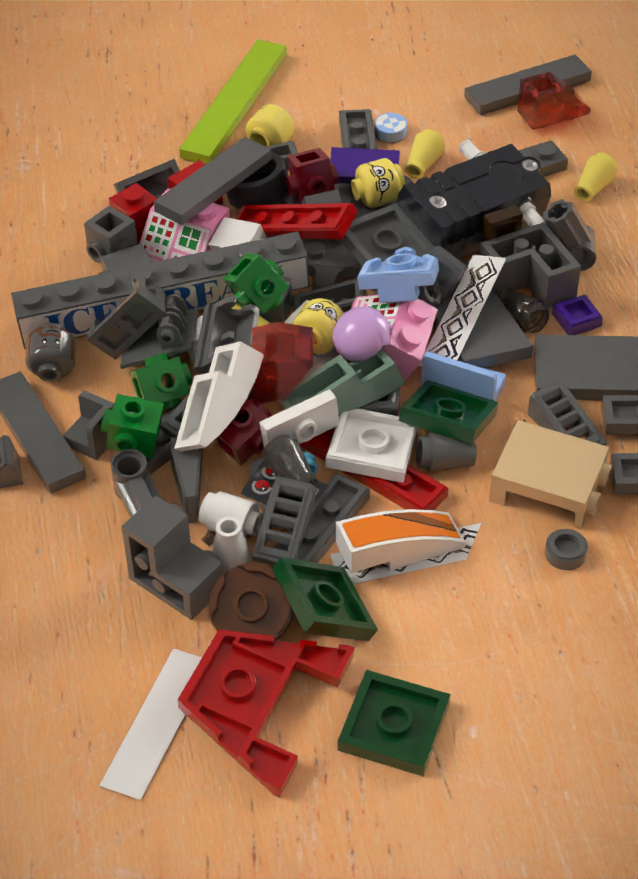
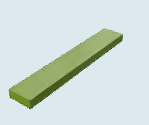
[179,39,287,164]

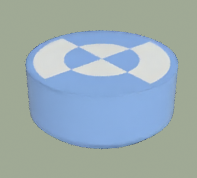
[374,113,407,143]

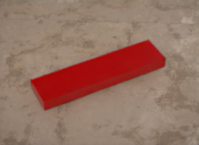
[235,203,358,239]
[299,427,448,510]

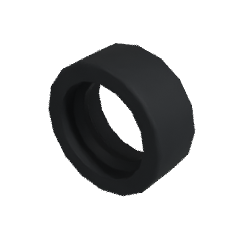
[226,153,289,209]

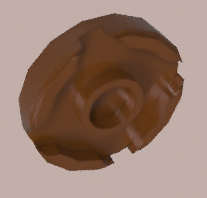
[208,562,294,641]

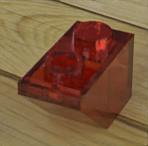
[517,71,591,130]
[251,322,313,404]

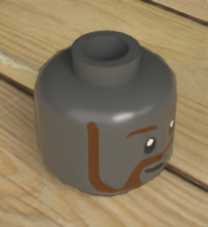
[25,323,76,381]

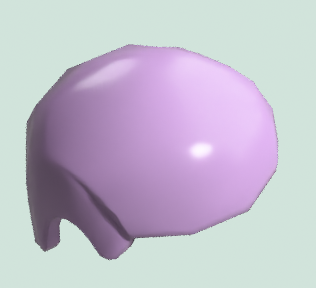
[333,306,392,361]

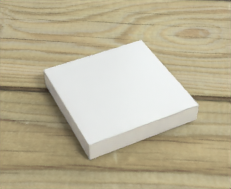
[325,408,418,483]

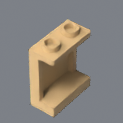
[489,420,613,528]

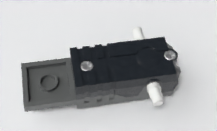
[339,139,551,267]

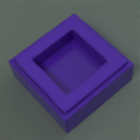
[552,295,603,335]

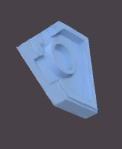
[357,246,439,303]

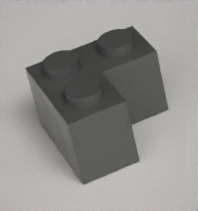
[480,222,581,309]
[121,495,223,620]

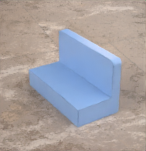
[421,351,506,401]

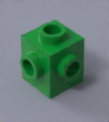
[222,253,290,314]
[129,353,193,410]
[101,394,164,458]

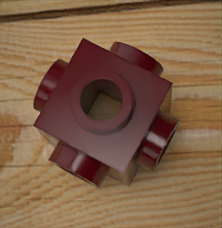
[286,147,338,203]
[213,399,272,466]

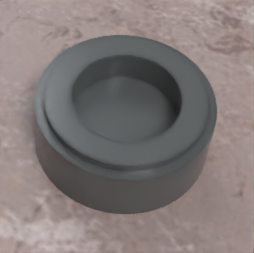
[545,529,588,570]

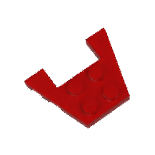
[178,629,355,798]

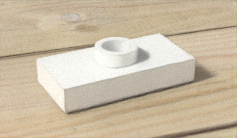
[260,389,340,457]

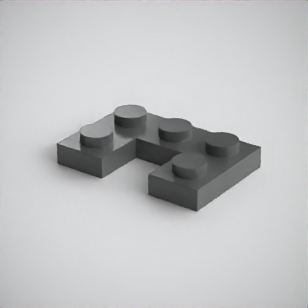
[601,395,638,494]

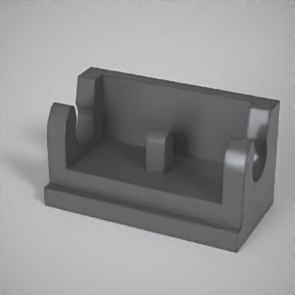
[87,276,166,360]
[193,296,260,374]

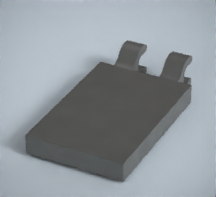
[433,261,533,368]
[534,334,638,400]

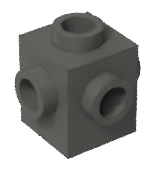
[84,205,137,264]

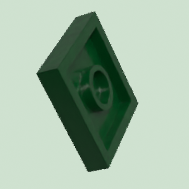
[398,380,499,445]
[272,557,378,641]
[337,670,451,777]

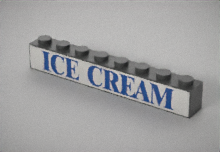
[11,232,310,349]

